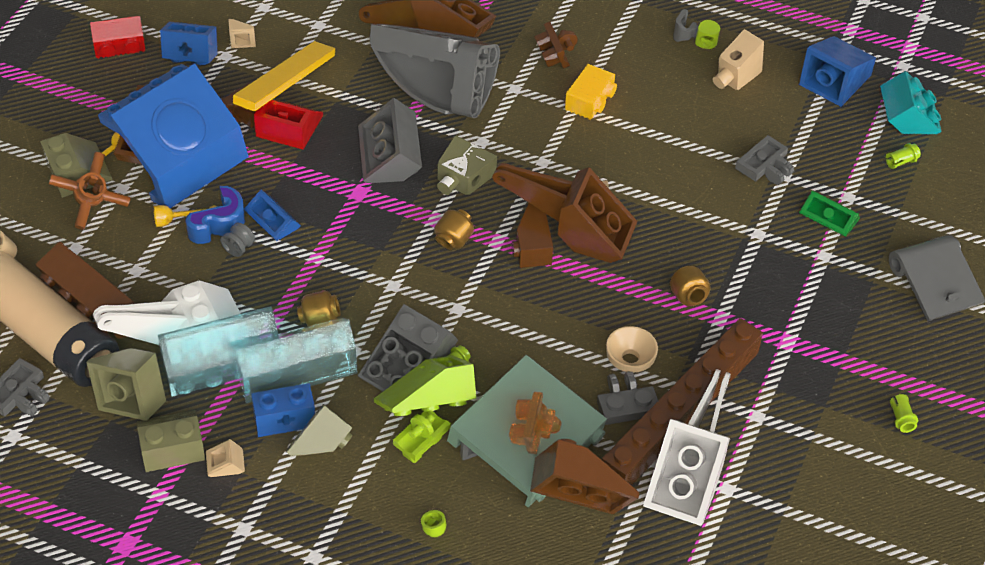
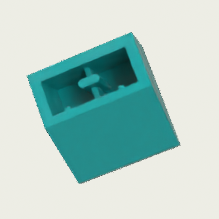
[880,71,942,134]

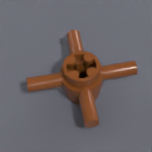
[49,152,131,230]

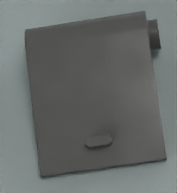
[889,234,985,321]

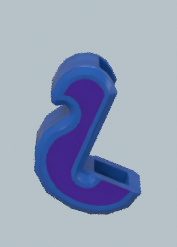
[186,186,245,244]

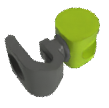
[673,9,720,49]

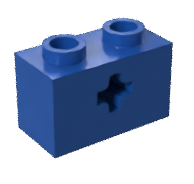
[160,22,218,65]
[251,383,315,437]

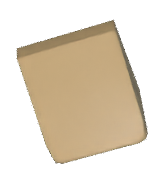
[229,19,256,48]
[206,439,245,477]

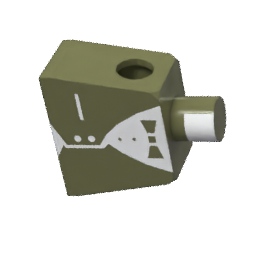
[437,135,497,195]

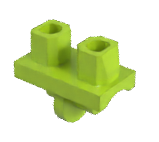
[393,411,451,463]

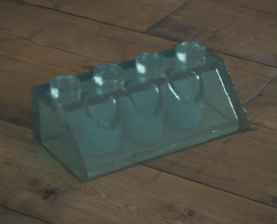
[158,306,284,396]
[231,318,357,403]

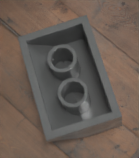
[358,98,422,183]

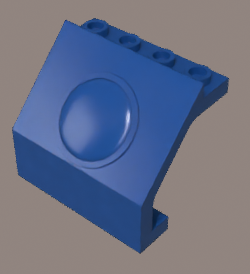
[98,63,249,208]

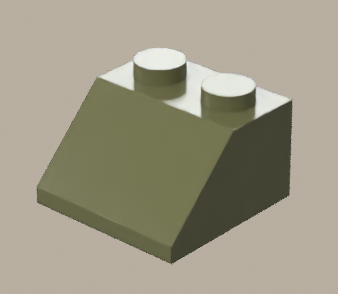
[40,133,113,198]
[86,348,166,421]
[137,410,205,472]

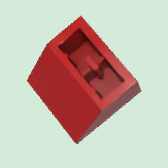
[254,99,323,150]

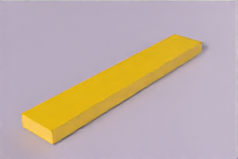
[233,41,335,111]

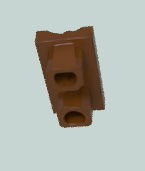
[534,21,578,69]

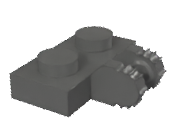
[735,135,794,185]
[0,358,50,417]
[597,371,658,425]

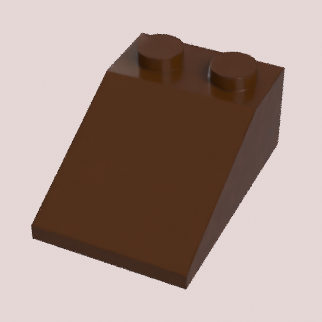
[530,439,639,514]

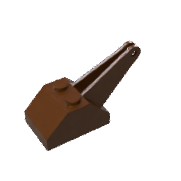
[359,0,496,38]
[492,163,638,263]

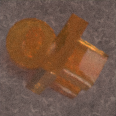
[509,392,562,454]

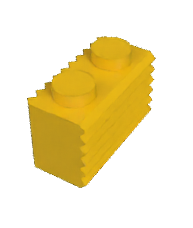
[565,64,617,120]

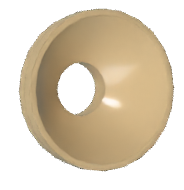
[606,326,658,373]

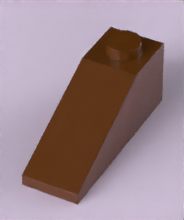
[512,203,553,268]

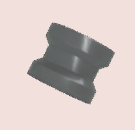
[220,222,255,257]

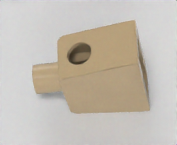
[713,29,764,90]

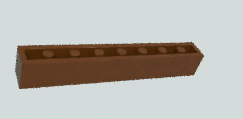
[602,318,763,486]

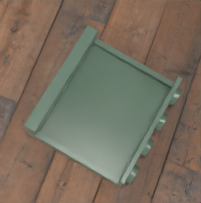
[447,355,607,508]

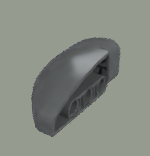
[370,24,500,118]

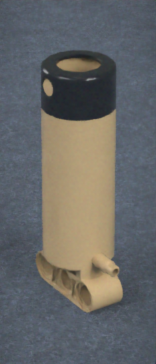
[0,231,119,387]

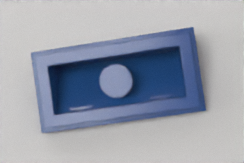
[244,189,301,241]

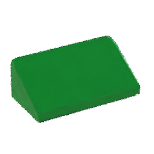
[799,190,860,237]

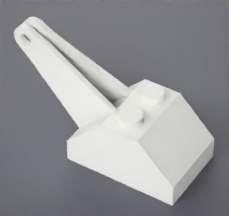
[93,280,250,367]
[643,369,731,526]

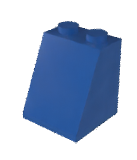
[799,36,876,107]

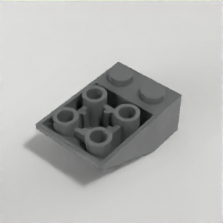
[358,304,458,391]

